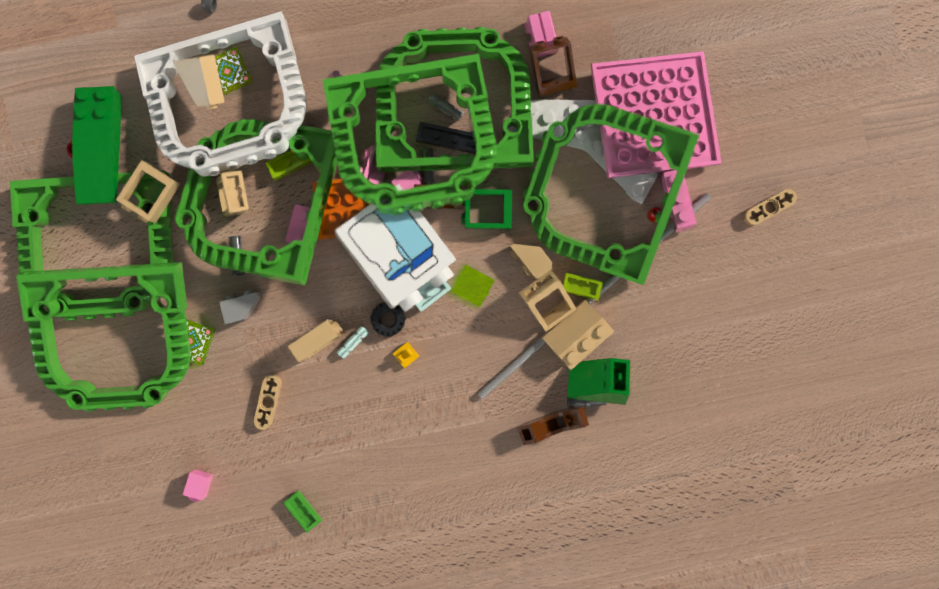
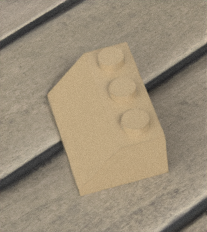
[541,300,614,370]

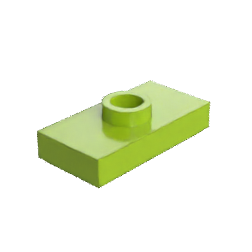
[563,273,603,301]

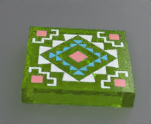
[215,46,254,96]
[166,319,216,365]

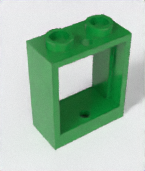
[461,189,512,230]

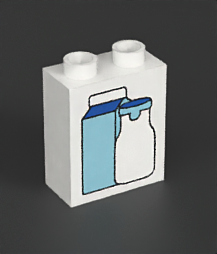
[335,184,456,312]

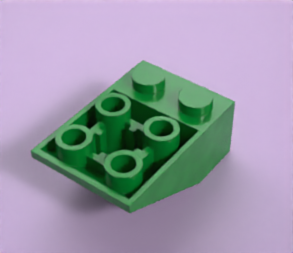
[567,358,630,405]

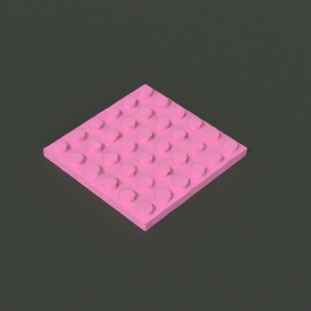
[591,51,721,179]

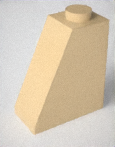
[173,55,225,110]

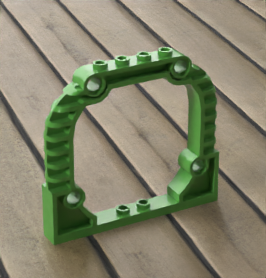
[376,27,534,172]
[323,54,497,215]
[523,104,700,285]
[175,119,337,286]
[10,170,174,321]
[16,262,191,412]

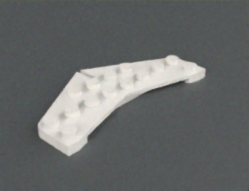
[509,100,657,204]

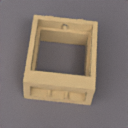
[116,160,181,223]
[216,171,249,217]
[519,270,577,332]
[288,319,343,363]

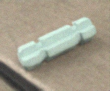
[337,326,369,358]

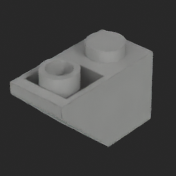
[219,290,262,324]

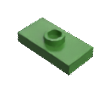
[283,490,323,533]

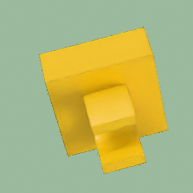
[393,342,420,369]

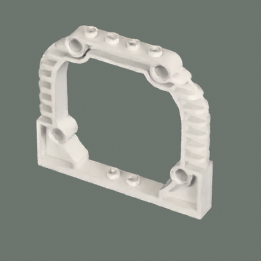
[134,11,307,176]

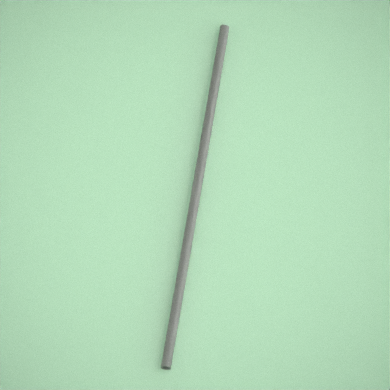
[477,193,711,399]

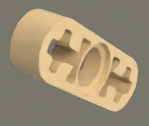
[743,189,797,226]
[254,374,282,430]

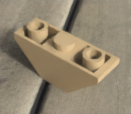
[509,244,552,289]

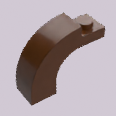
[517,406,589,445]

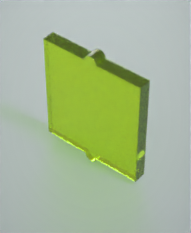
[451,264,495,307]

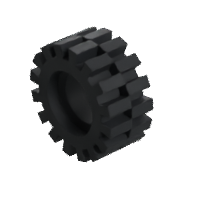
[370,302,406,336]

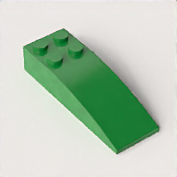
[72,86,122,205]

